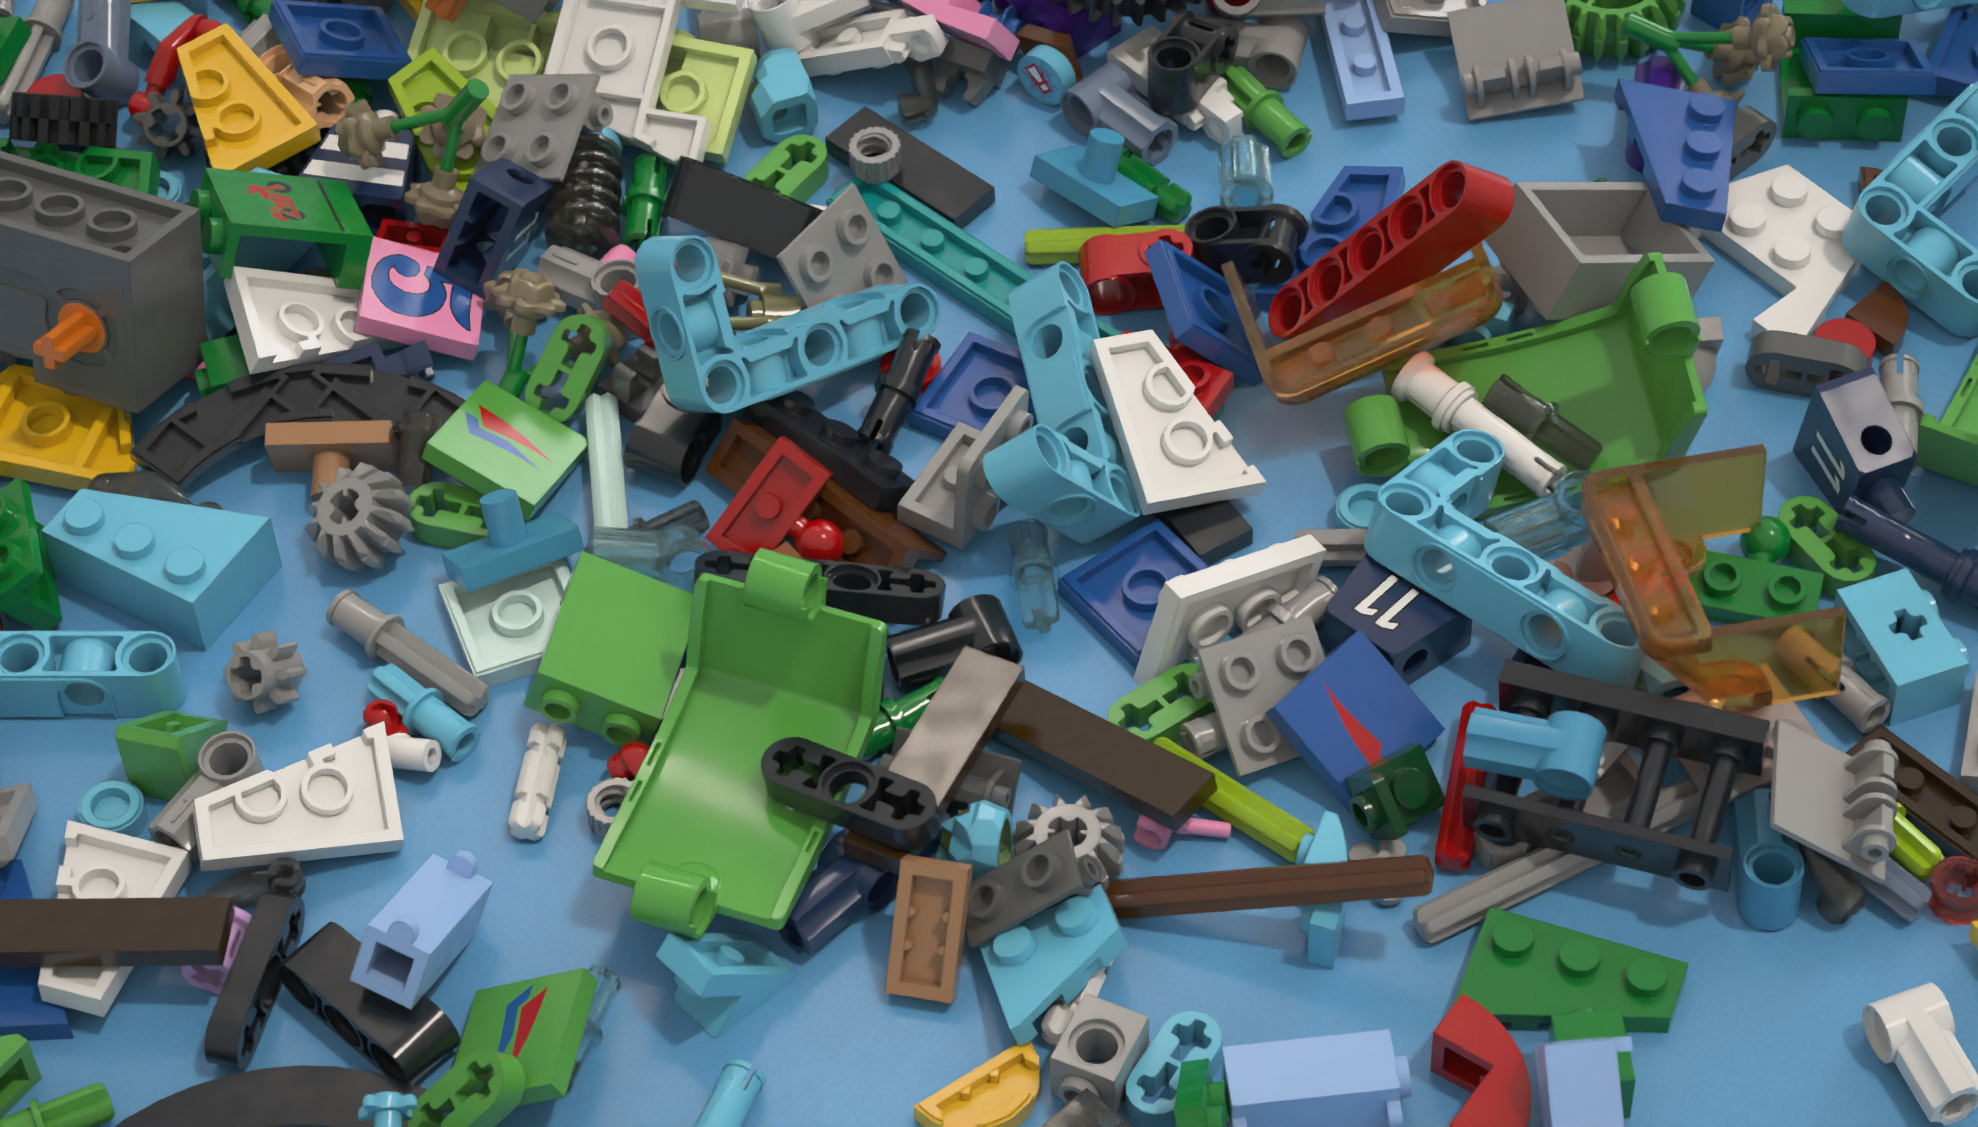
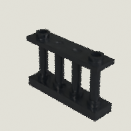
[1462,659,1770,892]

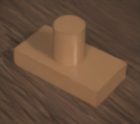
[264,420,400,502]
[885,854,973,1004]

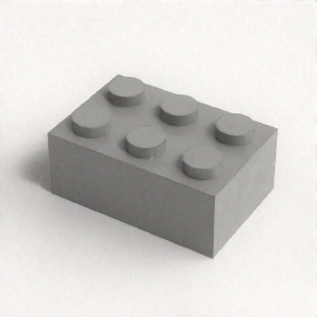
[1484,182,1715,320]

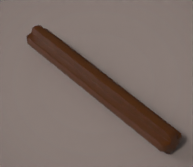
[1107,855,1434,920]

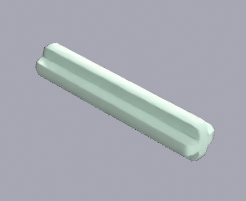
[585,392,629,547]

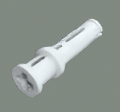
[1391,351,1567,499]

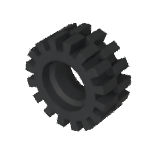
[9,92,119,147]

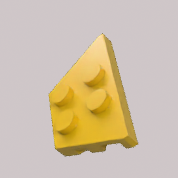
[0,363,139,497]

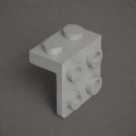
[897,385,1033,550]

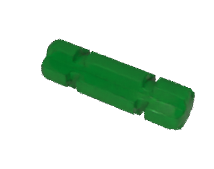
[1117,146,1192,223]

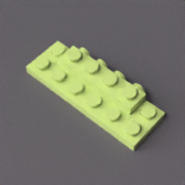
[407,0,758,164]

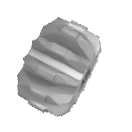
[305,462,416,574]
[1011,793,1125,907]

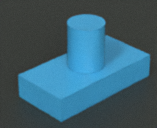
[1030,128,1159,228]
[441,489,585,593]

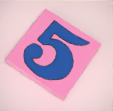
[355,237,484,361]

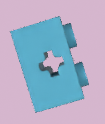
[1829,568,1970,726]

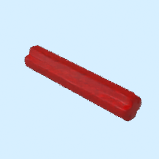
[1434,700,1496,873]

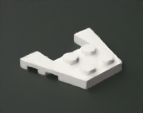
[544,0,744,165]
[1687,164,1861,338]

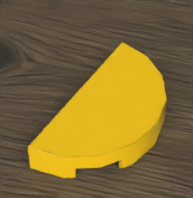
[913,1041,1040,1127]

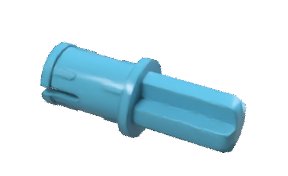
[367,663,481,762]

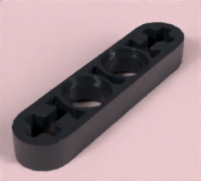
[692,551,946,626]

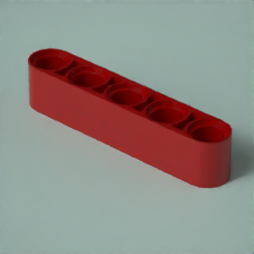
[1268,160,1514,352]

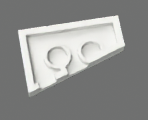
[223,266,404,374]
[1089,330,1266,515]
[1133,534,1326,686]
[193,721,404,872]
[38,820,192,1017]

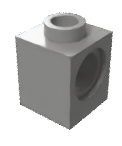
[1050,993,1149,1119]

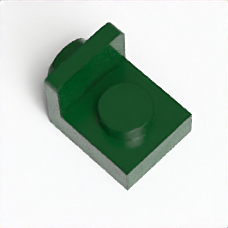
[1344,743,1445,840]

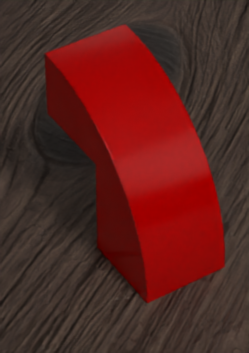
[1430,993,1531,1127]

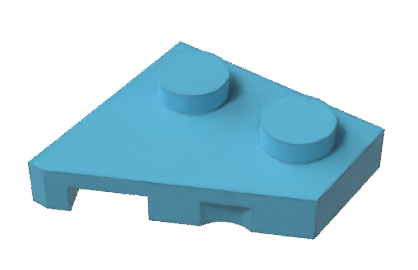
[979,884,1128,1047]

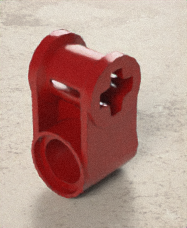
[1078,229,1193,315]

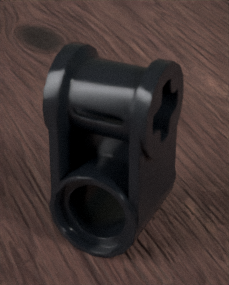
[1147,9,1239,116]
[1184,203,1309,285]
[624,378,722,487]

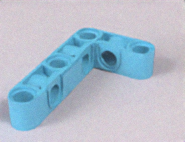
[1842,81,1978,338]
[635,235,941,414]
[983,261,1142,545]
[1364,429,1651,689]
[0,631,187,717]

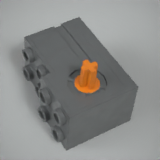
[0,151,207,414]

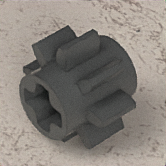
[133,87,202,160]

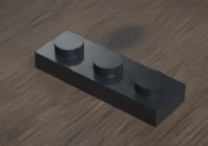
[743,390,915,510]

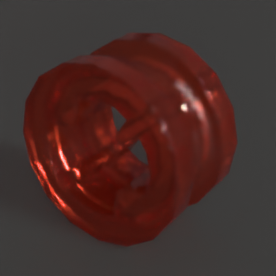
[1928,856,1978,925]

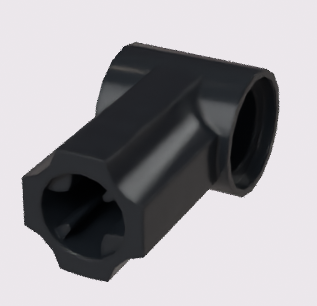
[886,594,1023,692]

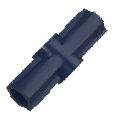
[777,811,951,954]

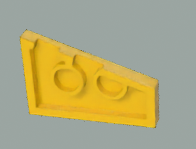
[176,23,321,172]

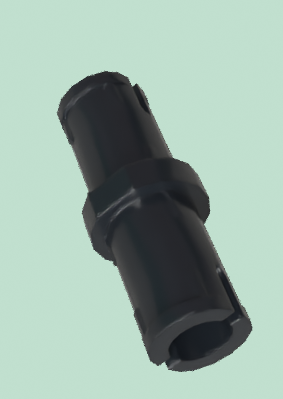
[857,328,941,454]

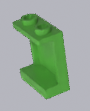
[524,551,693,747]

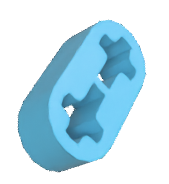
[1126,1010,1223,1127]

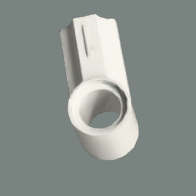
[748,0,872,53]
[1862,983,1978,1126]

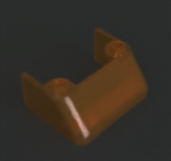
[1221,241,1505,406]
[1581,444,1847,711]

